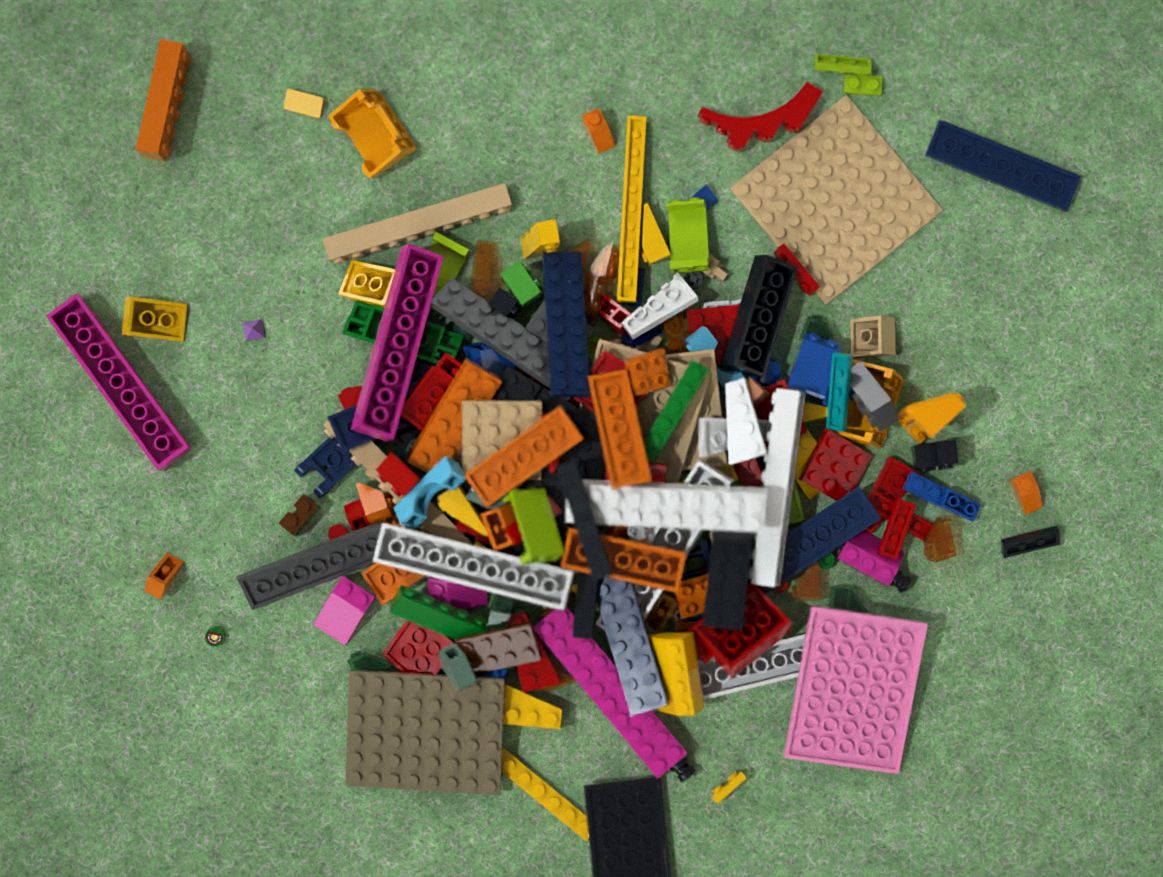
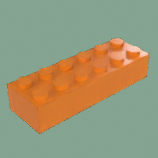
[136,39,192,162]
[406,358,502,473]
[561,528,686,592]

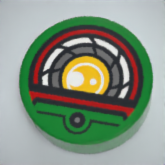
[205,627,225,647]

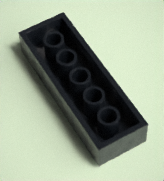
[721,255,798,378]
[702,530,754,632]

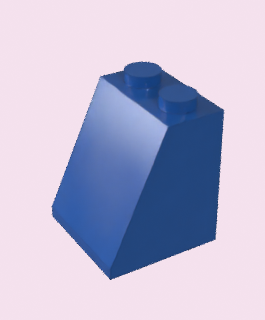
[787,333,842,399]
[463,341,519,378]

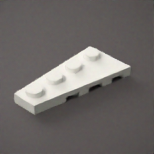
[622,272,699,339]
[725,378,768,465]
[699,418,771,457]

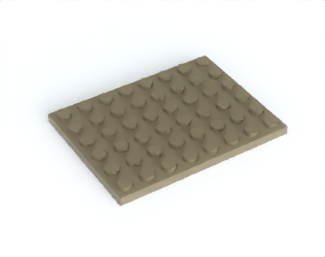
[345,669,505,795]

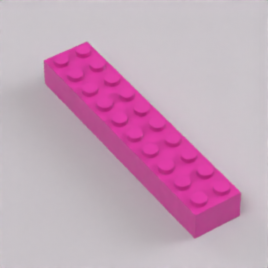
[350,243,444,442]
[46,294,193,471]
[532,607,688,779]

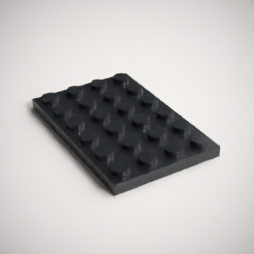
[583,777,671,877]

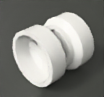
[628,526,655,545]

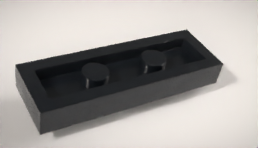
[1001,526,1060,558]

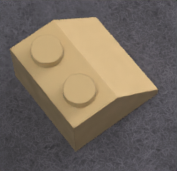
[850,315,896,357]

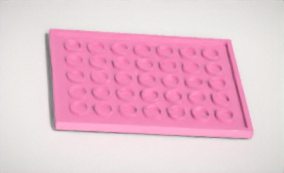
[783,605,928,774]

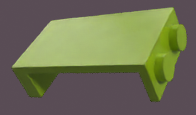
[666,198,710,274]
[428,232,470,312]
[502,487,565,565]

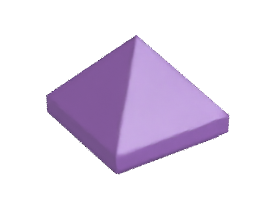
[243,319,265,342]

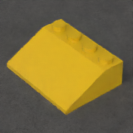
[648,632,705,716]

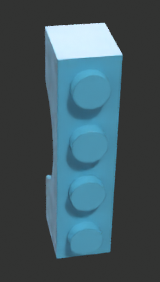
[684,326,747,396]
[394,456,466,530]

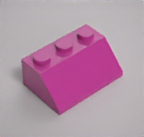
[836,530,904,587]

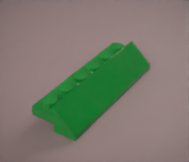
[342,301,464,364]

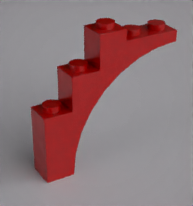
[698,82,823,152]

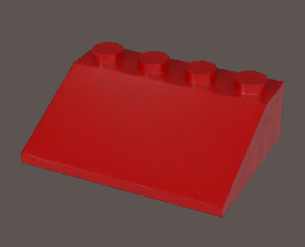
[692,582,791,678]

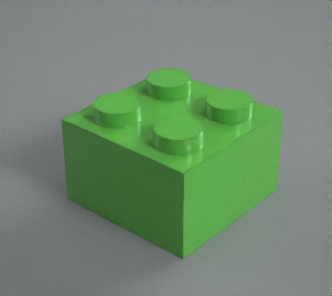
[500,261,542,310]

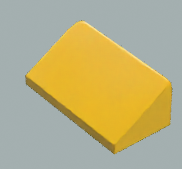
[283,88,325,119]

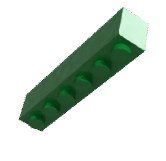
[643,359,710,463]
[390,585,504,640]

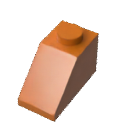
[582,108,616,154]
[1009,471,1043,515]
[356,483,393,524]
[144,553,184,600]

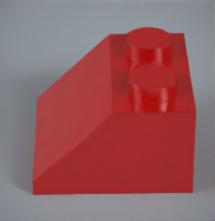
[376,452,421,497]

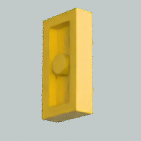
[711,771,746,804]

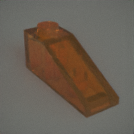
[470,241,496,299]

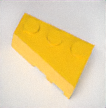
[520,219,561,259]
[503,684,562,729]

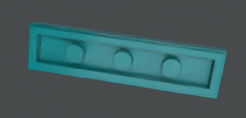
[826,352,853,432]

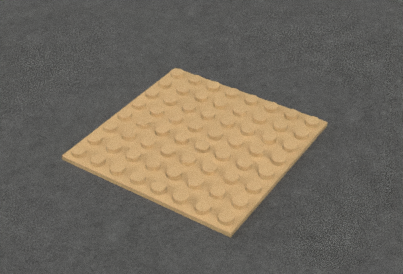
[730,95,943,305]

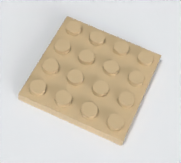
[462,400,542,480]

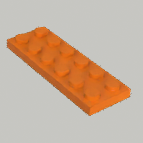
[588,369,651,490]
[464,406,584,507]

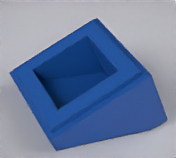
[692,184,718,211]

